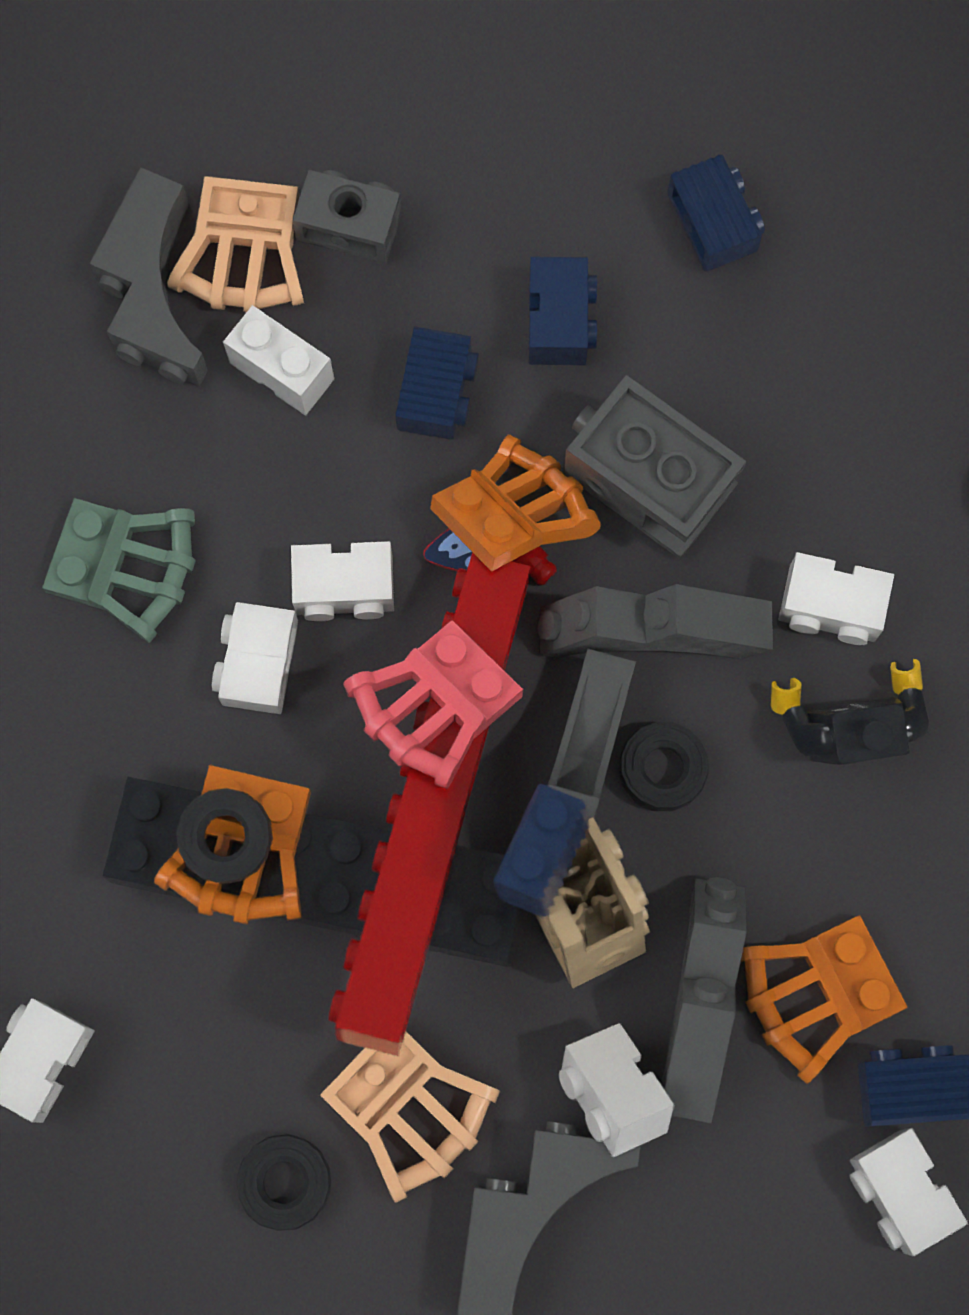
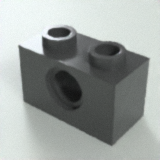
[292,170,402,264]

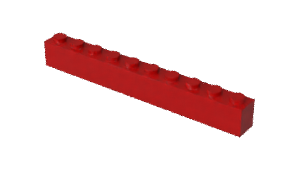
[328,552,530,1057]

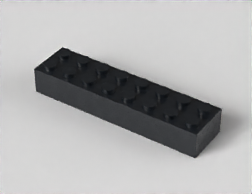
[103,776,519,967]

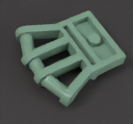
[42,498,196,643]

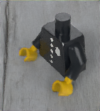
[770,659,929,765]

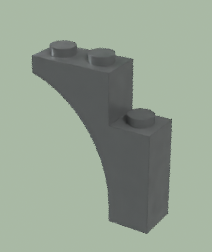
[90,167,208,386]
[537,584,773,659]
[548,649,636,833]
[661,877,747,1123]
[457,1121,641,1315]

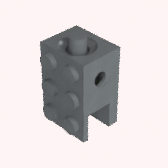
[564,375,747,559]

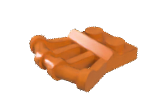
[430,434,601,571]
[154,765,311,925]
[740,915,908,1084]

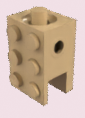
[534,817,650,989]

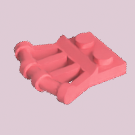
[344,620,523,789]

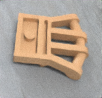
[168,176,304,313]
[320,1032,500,1203]

